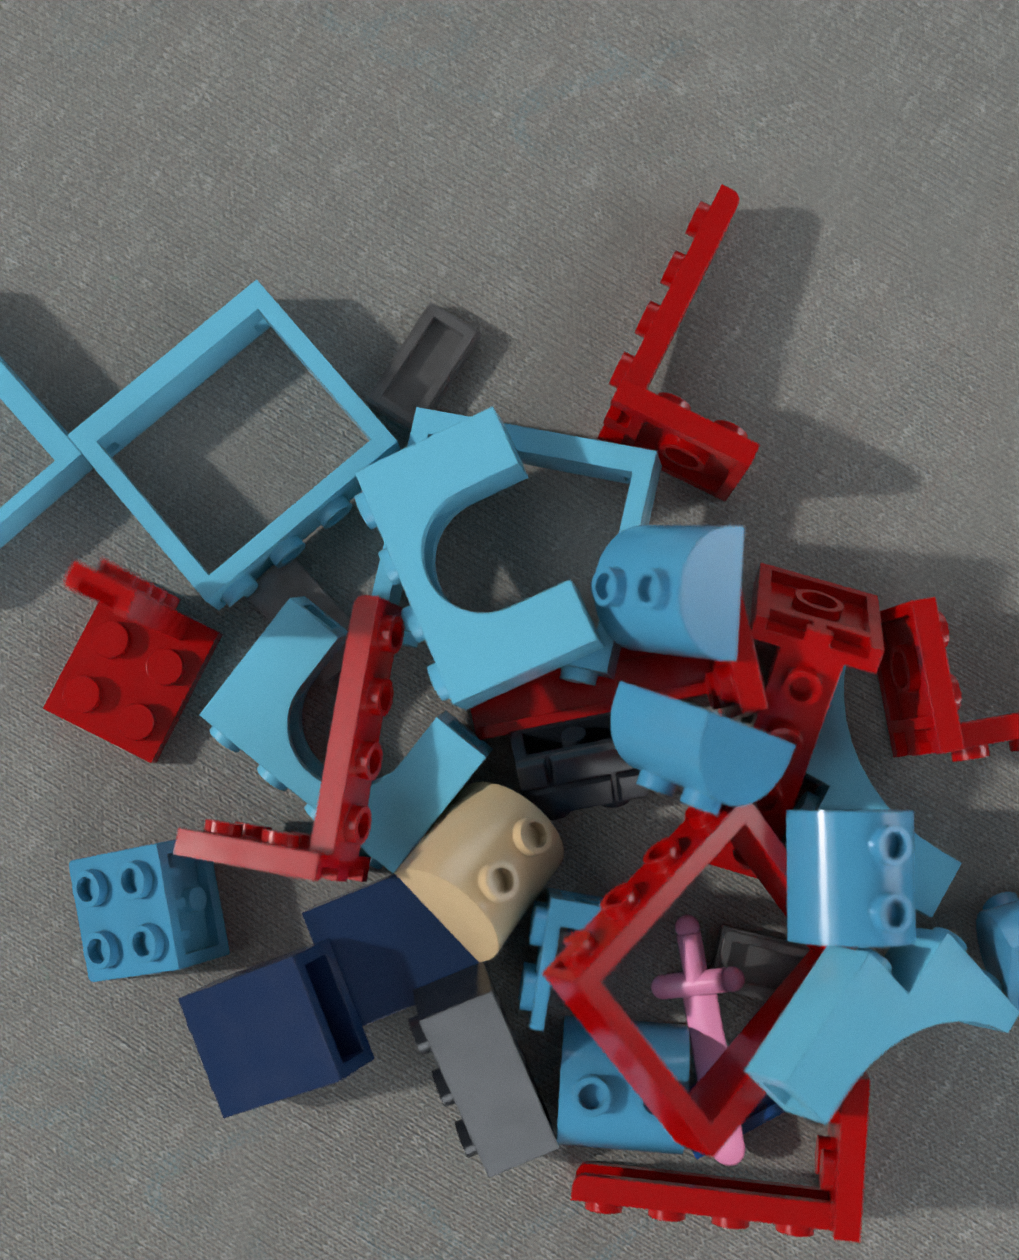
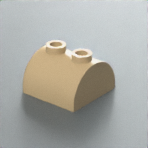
[395,782,564,962]

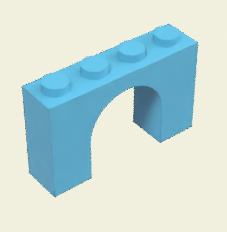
[355,406,604,710]
[199,596,493,873]

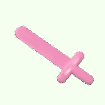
[651,915,745,1166]

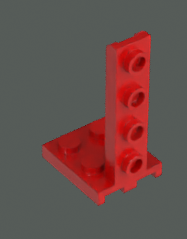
[597,184,760,501]
[43,558,223,763]
[709,562,884,879]
[470,589,768,740]
[174,595,405,882]
[877,597,1019,762]
[571,1071,871,1243]

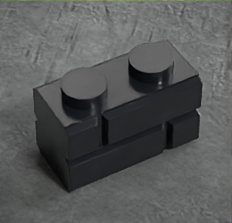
[509,712,648,820]

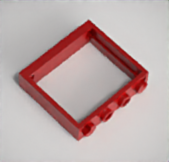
[542,803,857,1158]

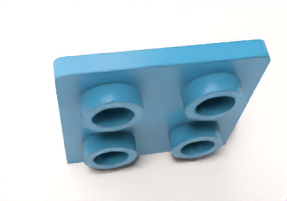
[69,839,230,982]
[518,888,604,1031]

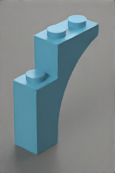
[793,665,962,918]
[744,927,1019,1125]

